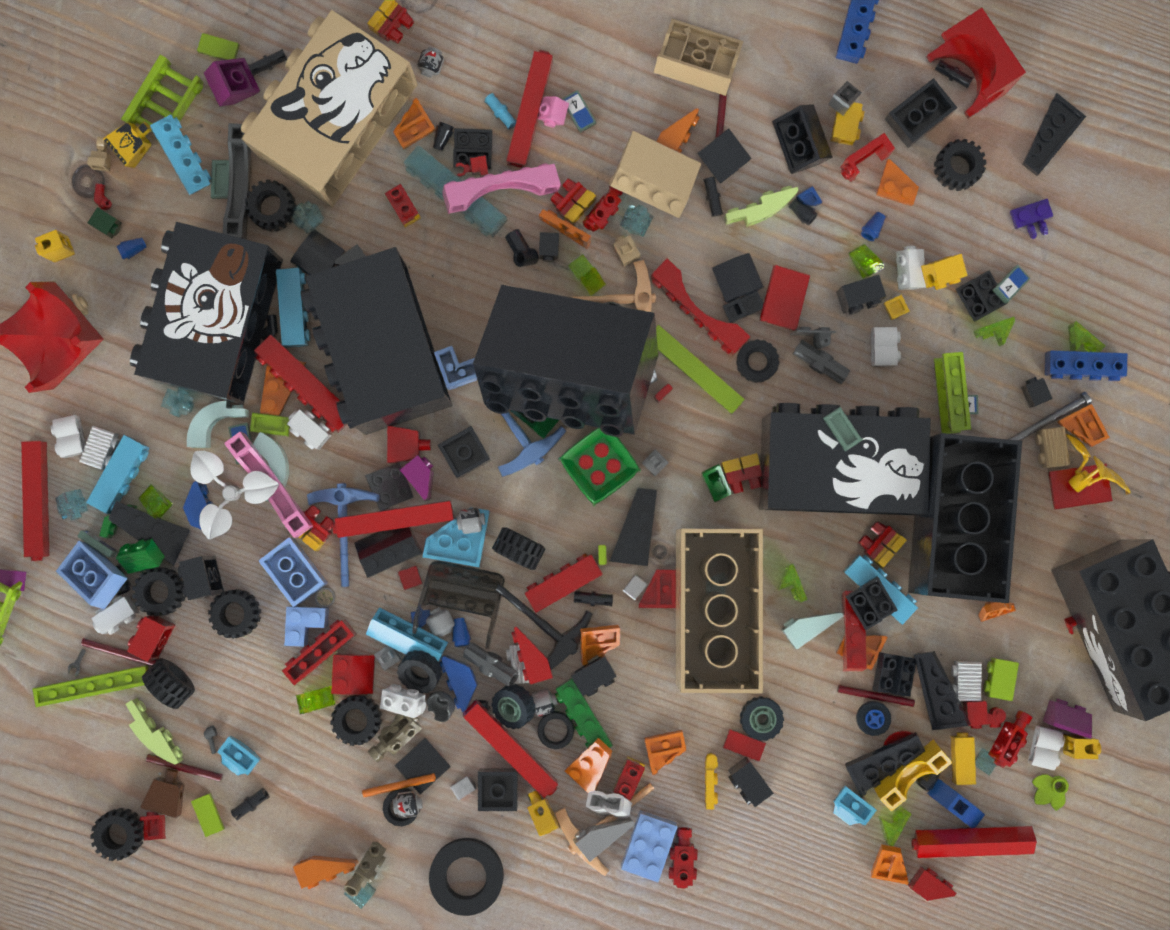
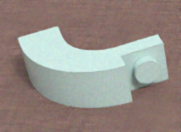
[187,401,249,448]
[253,432,289,501]

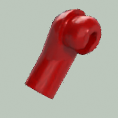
[94,184,112,210]

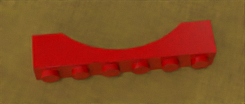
[651,258,751,355]

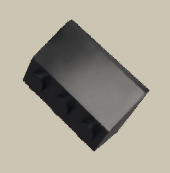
[772,104,833,174]
[355,527,423,578]

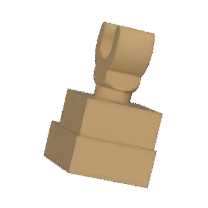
[87,137,111,171]

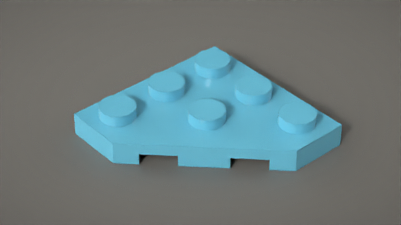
[423,507,490,567]

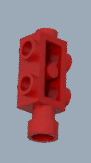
[582,186,624,232]
[988,710,1032,768]
[669,827,698,889]

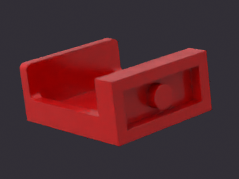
[840,133,895,182]

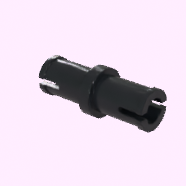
[248,49,287,76]
[935,59,974,89]
[703,177,723,217]
[574,591,613,607]
[231,788,270,820]

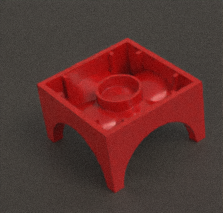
[926,8,1026,119]
[0,281,104,393]

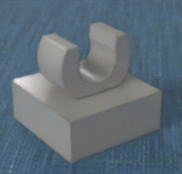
[642,449,669,476]
[374,646,401,671]

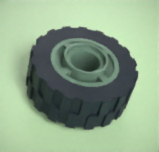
[491,684,536,729]
[740,696,784,741]

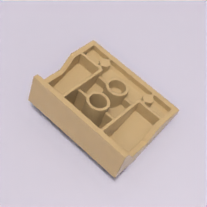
[654,19,744,96]
[608,131,701,218]

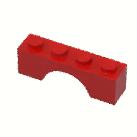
[842,591,867,671]

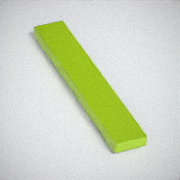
[656,325,745,414]
[32,665,148,707]

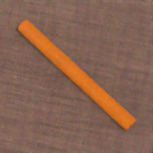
[362,773,436,797]

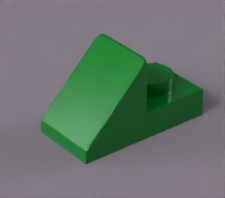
[701,464,732,502]

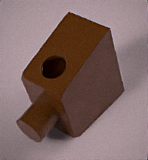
[140,768,184,818]

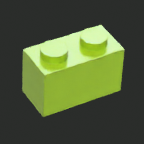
[983,657,1019,701]

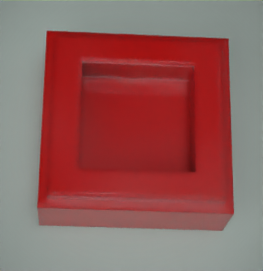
[654,384,673,403]
[398,566,423,590]

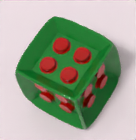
[558,428,641,507]

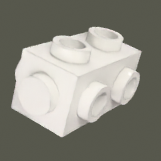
[896,246,926,290]
[287,409,332,450]
[91,595,139,635]
[380,684,426,718]

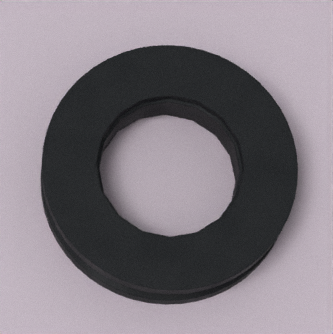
[429,838,504,916]

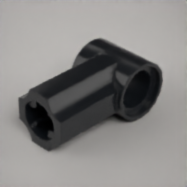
[505,229,539,267]

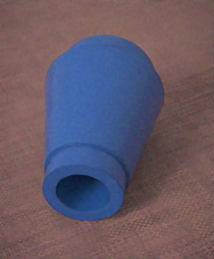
[861,212,886,241]
[117,237,147,260]
[452,618,471,647]

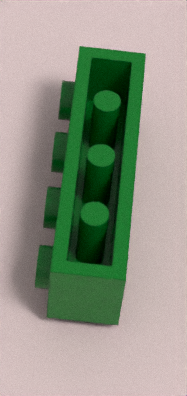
[555,678,613,748]

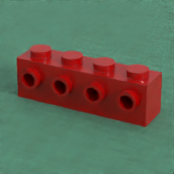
[282,619,357,686]

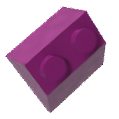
[204,58,260,107]
[400,455,434,501]
[1042,698,1092,739]

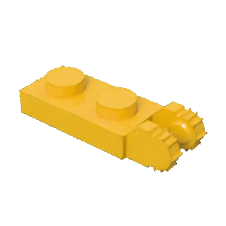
[705,753,718,810]

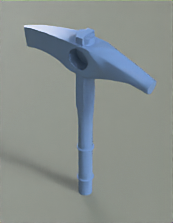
[498,412,566,477]
[307,483,380,587]

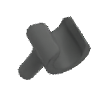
[68,649,86,677]
[204,725,218,754]

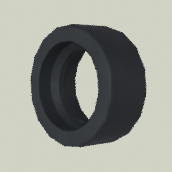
[537,711,574,750]
[382,788,420,827]

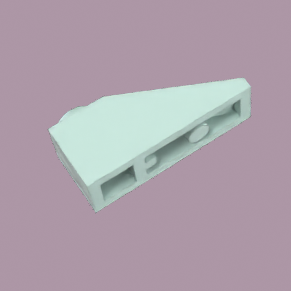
[781,612,844,649]

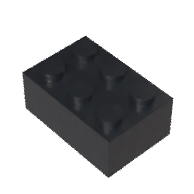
[885,78,958,148]
[178,556,224,600]

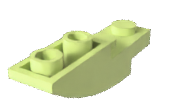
[724,186,799,227]
[125,698,183,764]

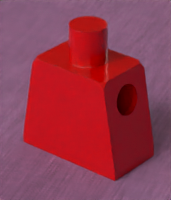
[387,426,431,464]

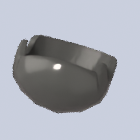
[427,691,455,722]

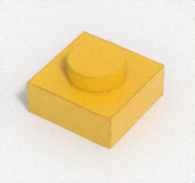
[883,294,910,320]

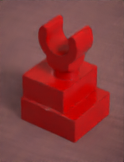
[455,156,488,178]

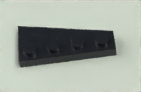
[1022,93,1086,176]
[609,488,657,566]
[108,501,190,565]
[914,651,971,731]
[845,732,925,798]

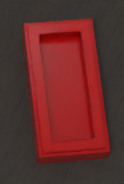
[723,729,766,761]

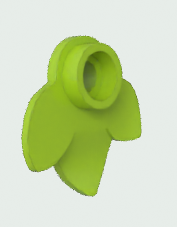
[1032,774,1069,811]

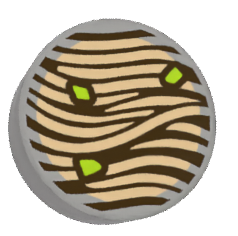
[315,588,335,607]

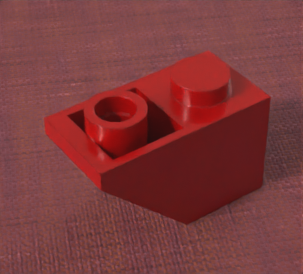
[908,867,957,901]

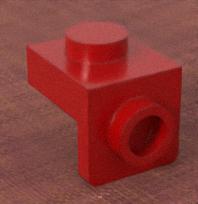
[140,812,166,841]

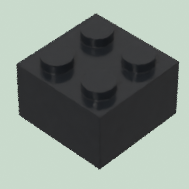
[836,274,886,315]
[438,426,492,479]
[571,654,617,697]
[728,757,774,807]
[478,768,518,811]

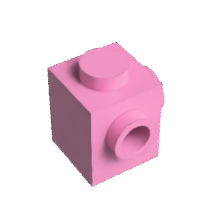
[537,96,569,128]

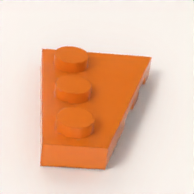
[539,209,591,249]
[260,361,307,416]

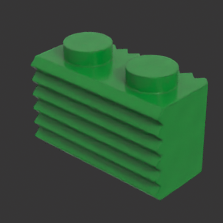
[116,539,165,574]

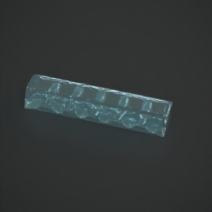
[404,145,507,237]

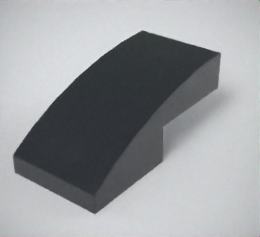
[722,291,763,323]

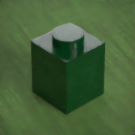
[87,207,122,239]

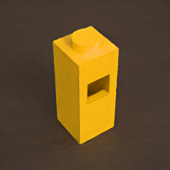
[950,732,976,785]

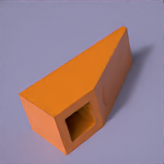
[656,108,700,153]
[293,856,358,889]

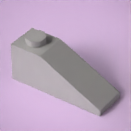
[573,817,635,862]

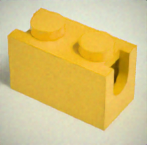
[830,102,865,146]
[35,230,75,263]
[921,254,968,290]
[1063,734,1101,759]

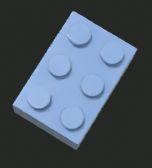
[259,537,328,607]
[56,541,128,609]
[621,810,678,882]

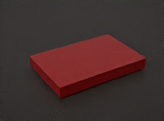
[759,265,810,331]
[1048,463,1113,510]

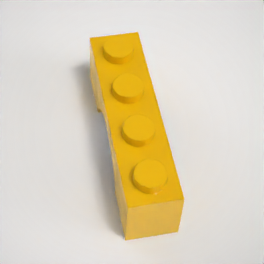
[873,739,952,812]

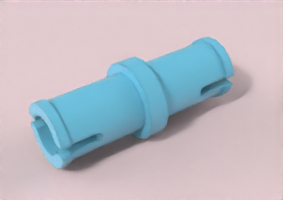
[484,93,517,130]

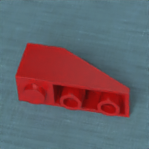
[511,626,553,685]

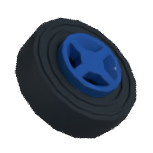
[856,701,891,736]

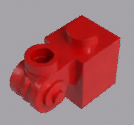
[963,699,1006,729]

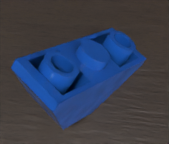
[183,481,214,529]
[439,655,478,712]
[927,778,985,828]

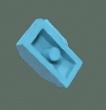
[217,736,261,776]
[833,785,877,826]

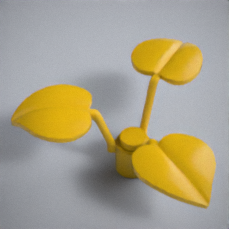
[1066,434,1131,495]

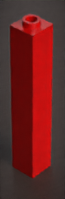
[506,50,553,169]
[21,441,50,561]
[332,500,454,538]
[463,699,558,798]
[911,826,1037,858]

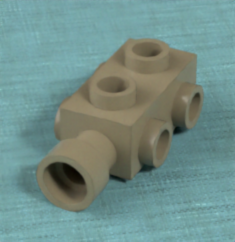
[368,714,422,762]
[344,841,386,896]

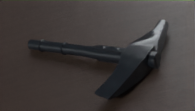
[495,584,593,670]

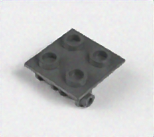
[790,327,836,349]
[365,463,414,511]

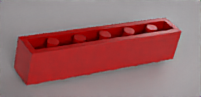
[254,335,347,433]

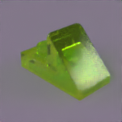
[848,244,885,278]
[568,254,606,296]
[973,317,1015,346]
[1068,321,1106,352]
[138,484,172,519]
[777,563,808,603]
[296,686,335,714]
[878,807,912,846]

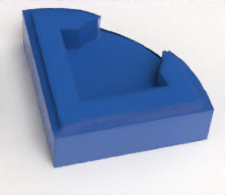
[796,186,822,206]
[411,609,430,628]

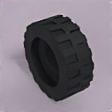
[736,339,780,383]
[397,650,442,694]

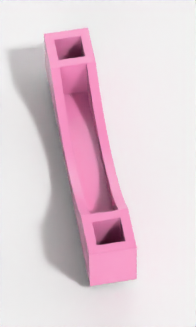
[442,163,561,214]
[224,432,313,538]

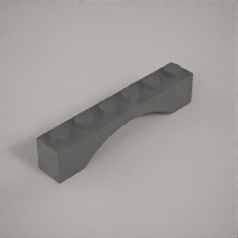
[223,123,251,240]

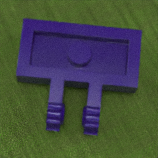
[1010,198,1053,239]

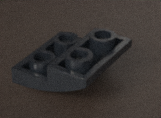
[453,128,493,169]
[697,128,752,184]
[290,229,345,275]
[712,253,764,303]
[955,270,1008,322]
[845,576,898,630]
[872,652,916,697]
[395,738,451,794]

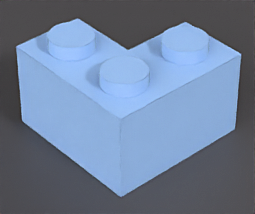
[434,346,477,390]
[284,606,329,647]

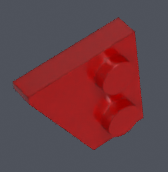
[639,569,676,608]

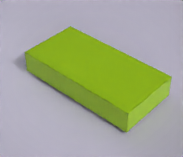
[197,33,240,60]
[250,413,290,436]
[598,545,607,565]
[191,793,225,837]

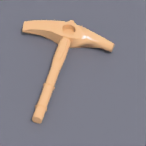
[571,260,656,312]
[555,783,655,876]

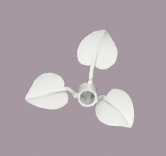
[190,451,279,540]

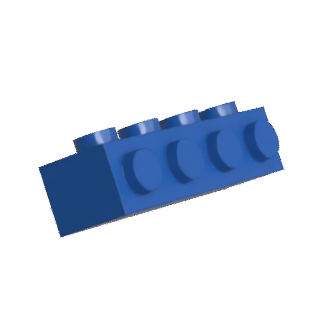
[835,0,879,64]
[1045,350,1128,381]

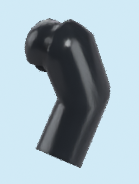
[260,315,278,340]

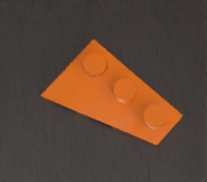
[565,738,613,793]

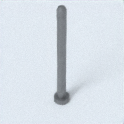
[1008,391,1092,441]

